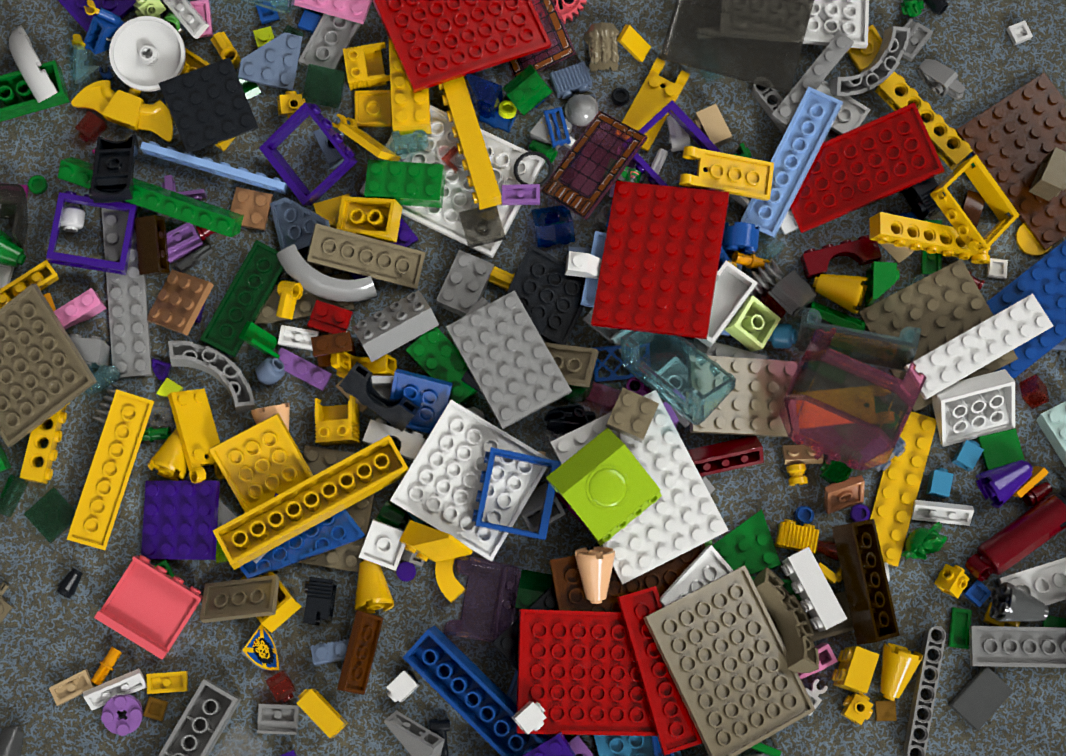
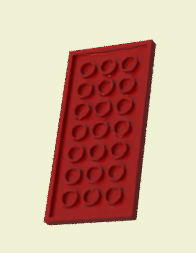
[790,102,945,233]

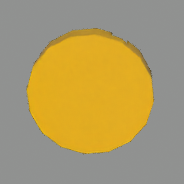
[1016,223,1052,256]

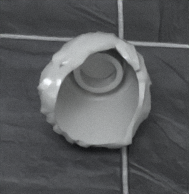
[563,94,598,127]

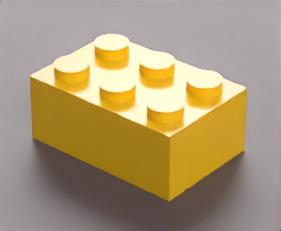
[831,646,880,693]

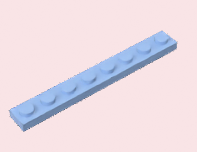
[140,141,288,195]

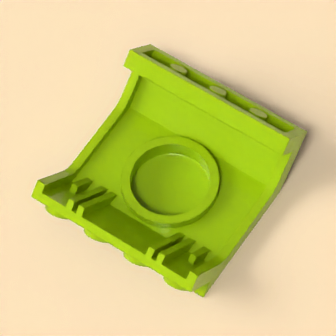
[546,428,662,546]

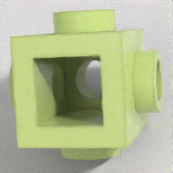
[133,0,166,18]

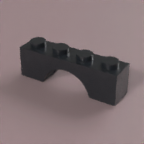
[339,362,420,432]

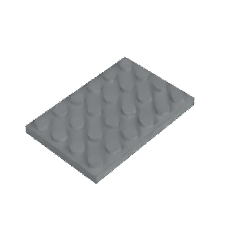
[446,290,572,429]

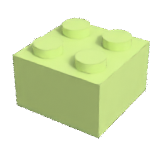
[724,296,781,352]

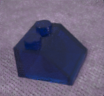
[466,73,503,118]
[531,205,575,247]

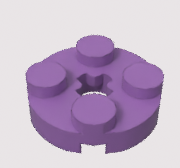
[101,694,143,736]

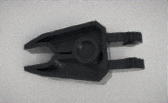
[544,404,596,435]

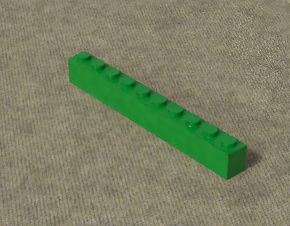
[58,157,244,237]

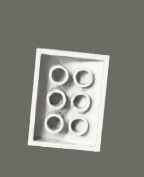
[932,369,1015,447]

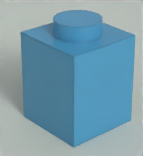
[952,440,984,472]
[926,468,954,499]

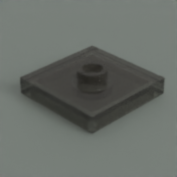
[459,206,506,248]

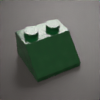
[515,569,553,609]

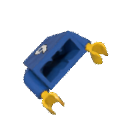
[71,0,126,55]

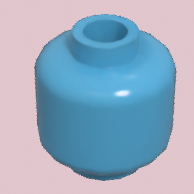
[768,324,796,348]

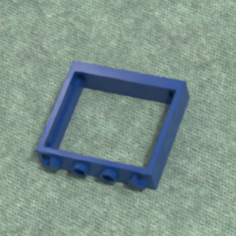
[472,447,561,541]

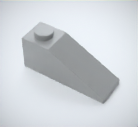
[384,710,445,756]

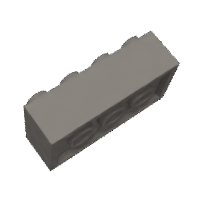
[352,290,439,362]

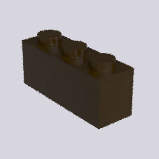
[134,215,170,276]

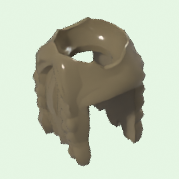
[584,22,620,72]

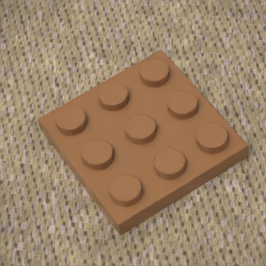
[147,269,214,336]

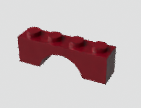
[800,235,882,279]

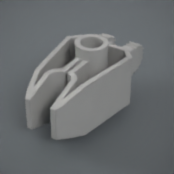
[917,59,965,100]

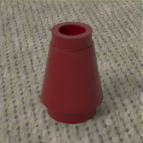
[1022,482,1052,506]

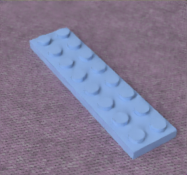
[740,86,843,238]

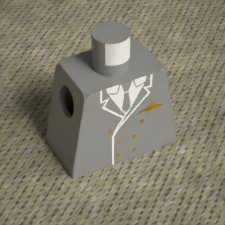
[530,105,577,150]

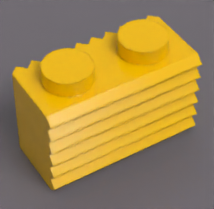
[774,519,819,554]

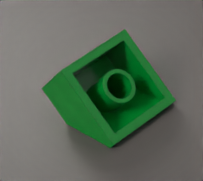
[503,64,553,115]
[865,261,900,307]

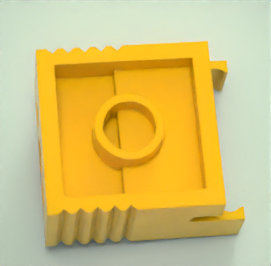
[343,42,390,91]
[315,395,360,445]

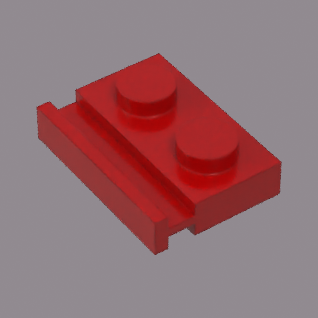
[307,300,353,334]

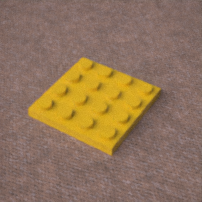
[209,413,313,513]

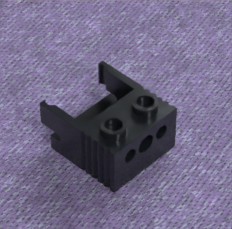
[901,177,945,220]
[303,577,338,626]

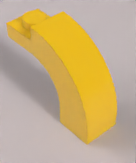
[330,352,397,378]
[435,558,465,603]

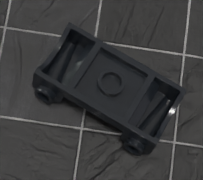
[89,135,139,203]

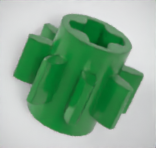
[901,0,924,17]

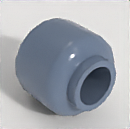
[256,357,285,386]

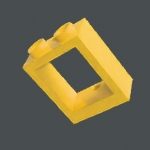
[296,689,348,738]

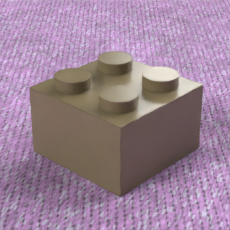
[1028,147,1066,201]
[605,388,659,443]

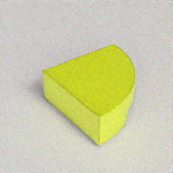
[156,378,184,397]

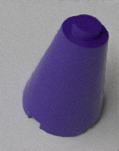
[976,460,1033,508]

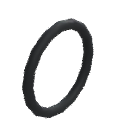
[514,151,552,186]

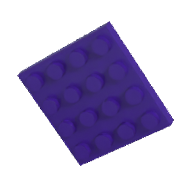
[141,481,220,560]

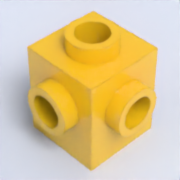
[277,91,306,118]
[934,564,969,599]
[841,693,874,725]

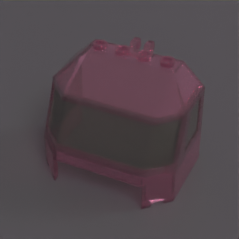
[779,328,927,471]

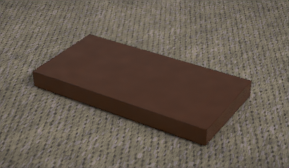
[337,610,383,695]

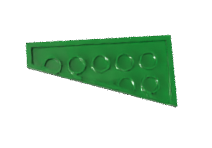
[712,509,781,575]

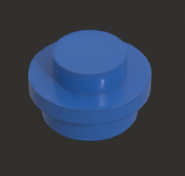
[794,506,814,525]

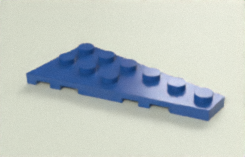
[239,509,366,579]

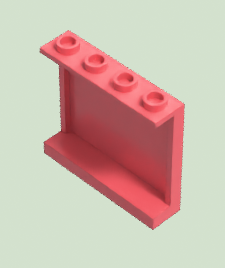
[94,555,203,660]

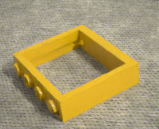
[930,155,1020,255]

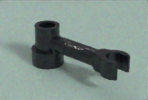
[429,718,451,756]

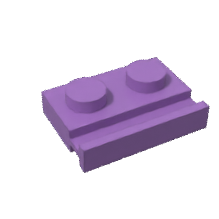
[166,223,204,263]

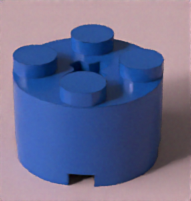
[722,222,760,255]

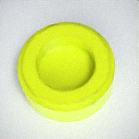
[498,101,517,119]

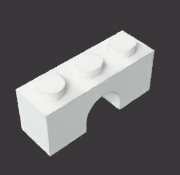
[362,418,426,461]

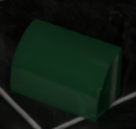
[0,474,29,517]

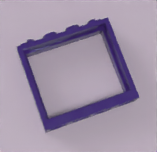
[621,100,722,188]
[259,103,358,206]
[46,191,138,275]

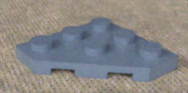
[237,32,303,91]
[270,197,330,252]

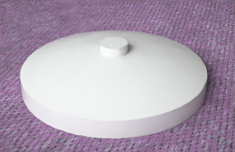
[109,16,186,92]

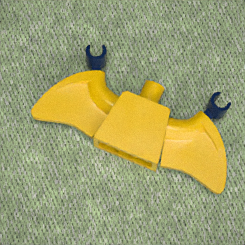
[71,67,173,142]

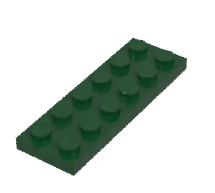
[200,240,284,358]

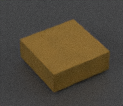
[143,696,169,722]
[874,701,897,721]

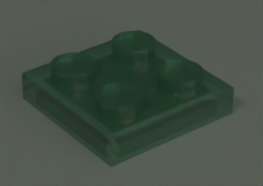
[302,64,346,109]
[24,487,76,543]

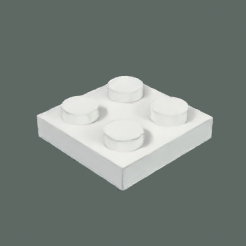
[359,519,406,571]

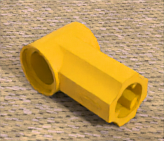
[210,32,241,69]
[488,266,515,291]
[276,280,303,320]

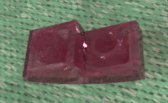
[585,382,621,409]

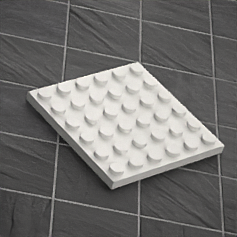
[390,400,551,562]

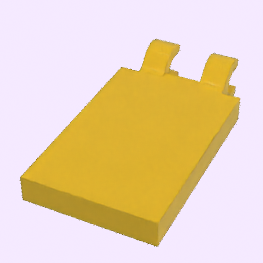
[332,114,401,161]

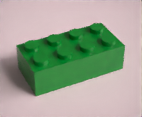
[0,60,70,122]
[364,160,446,208]
[406,327,478,406]

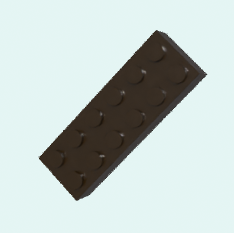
[832,519,900,645]

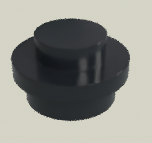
[611,88,630,106]

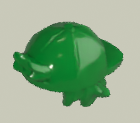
[902,522,947,560]

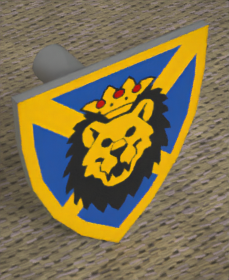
[241,624,279,671]

